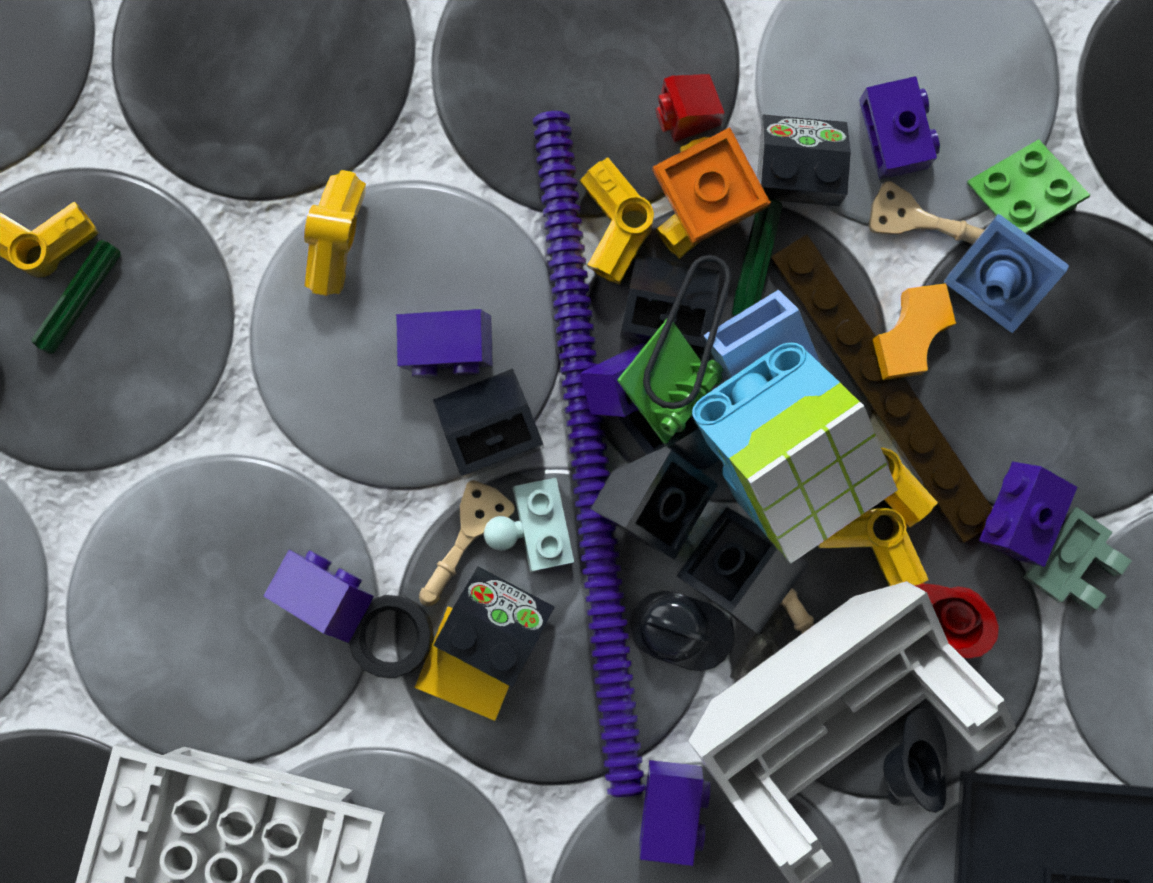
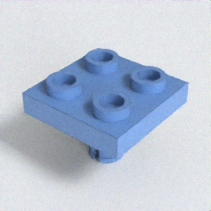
[944,213,1069,333]

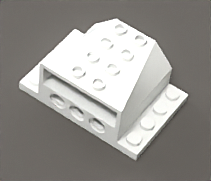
[76,744,385,883]

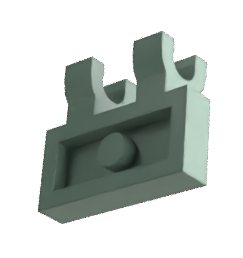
[1023,507,1132,611]

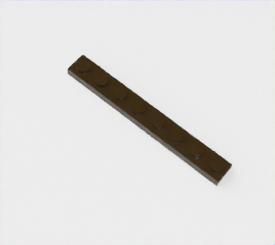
[770,234,993,543]

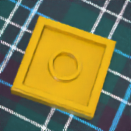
[414,606,509,721]

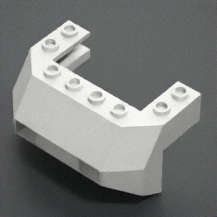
[689,581,1016,883]

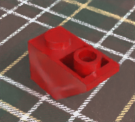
[655,74,725,142]

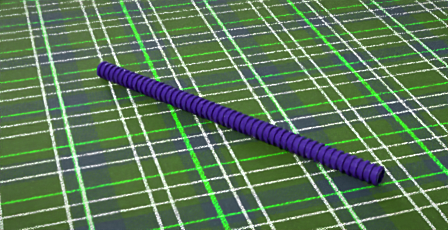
[533,111,646,797]

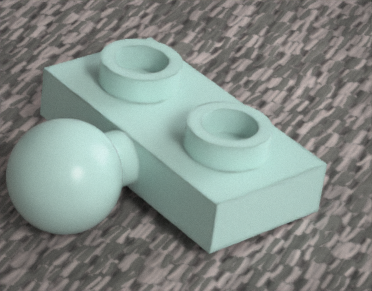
[484,478,574,572]

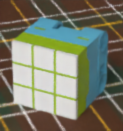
[692,342,897,564]

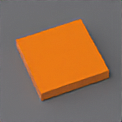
[652,127,771,246]

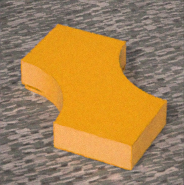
[873,283,956,380]

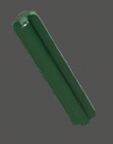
[731,198,782,317]
[32,240,121,354]

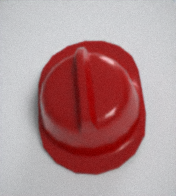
[914,583,999,659]

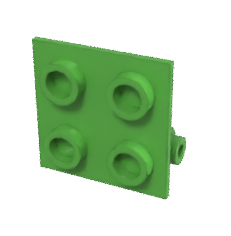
[967,139,1090,234]
[617,319,723,444]

